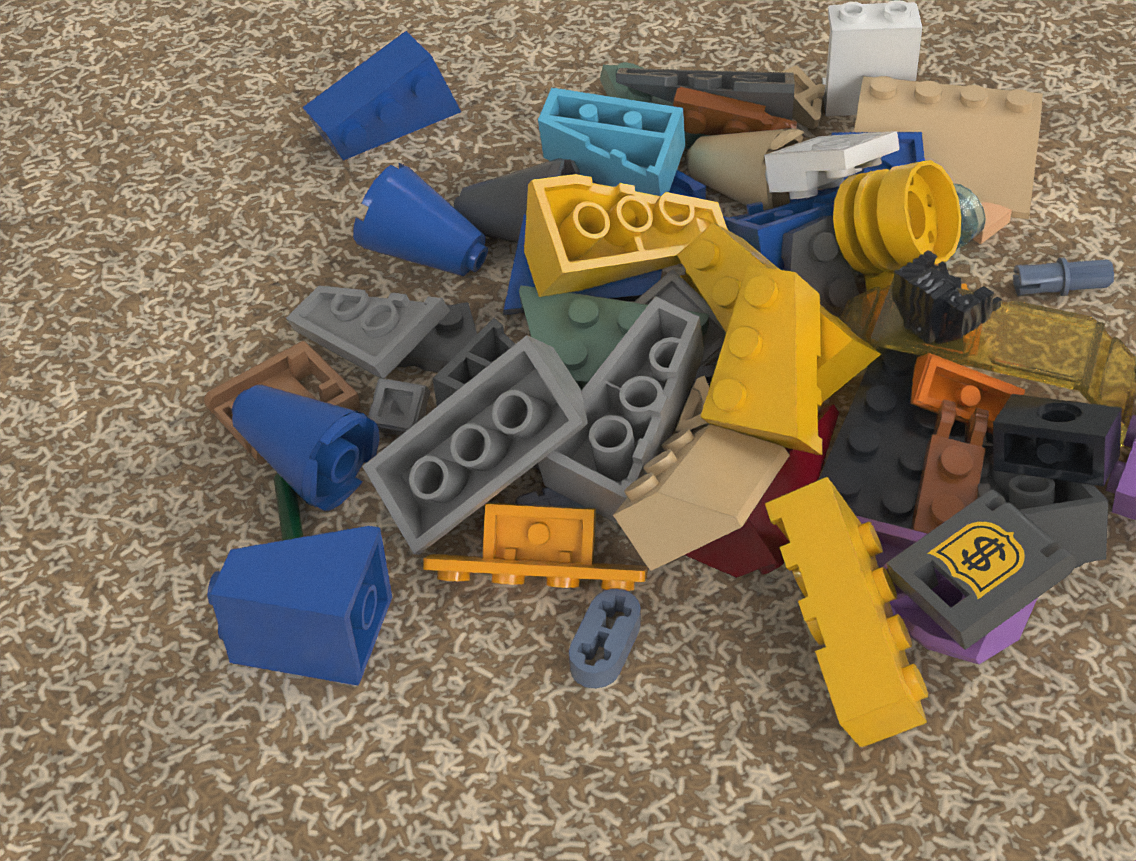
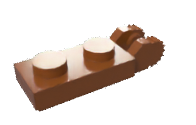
[911,399,989,534]

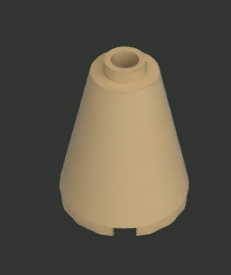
[686,128,810,210]

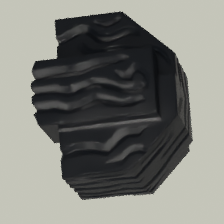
[892,250,1002,344]

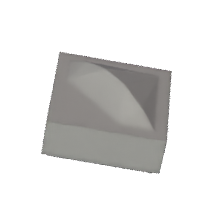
[368,378,430,435]

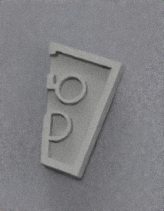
[286,285,450,379]

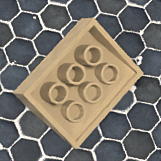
[854,76,1043,219]

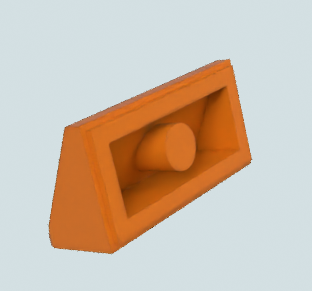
[911,353,1025,435]

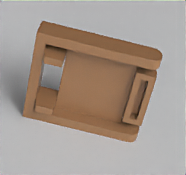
[204,340,361,465]

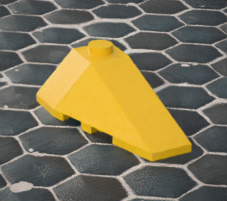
[524,174,728,297]

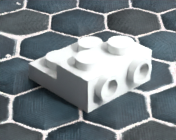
[764,131,899,199]

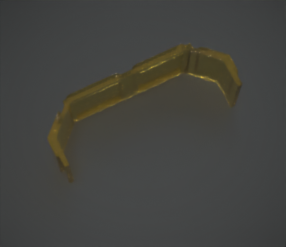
[831,278,1136,447]

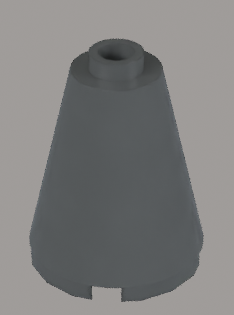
[454,158,581,243]

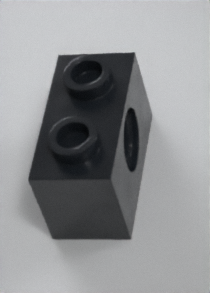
[993,394,1122,487]

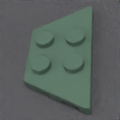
[519,285,709,391]

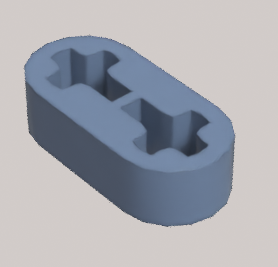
[569,589,641,689]

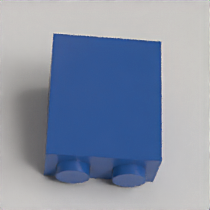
[207,526,392,686]

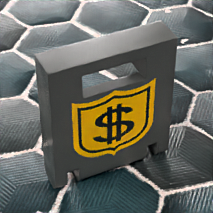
[887,490,1076,650]

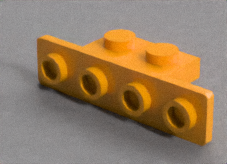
[423,503,648,591]

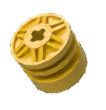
[833,160,961,275]

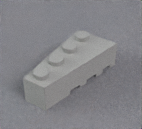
[538,296,704,525]

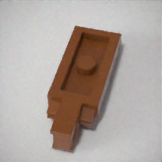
[673,87,797,135]

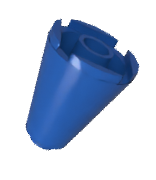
[353,163,488,276]
[232,384,380,511]

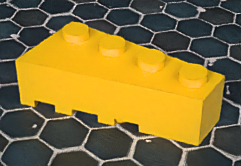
[677,222,881,403]
[765,477,928,747]

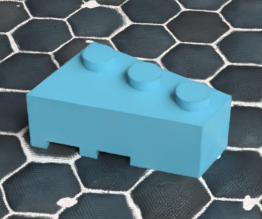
[538,87,685,196]

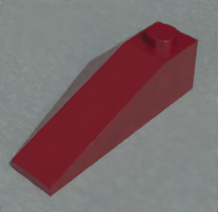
[685,404,839,578]

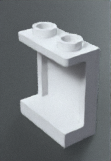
[822,0,922,116]

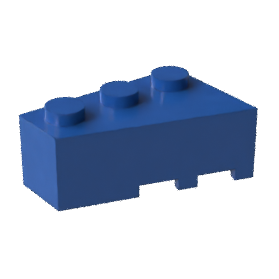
[302,31,461,160]

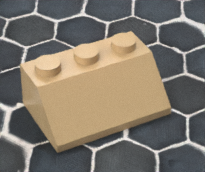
[613,424,790,571]

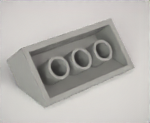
[362,335,588,555]

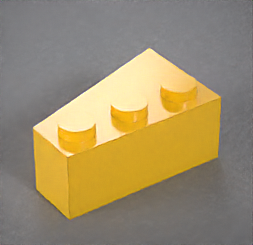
[700,265,822,455]

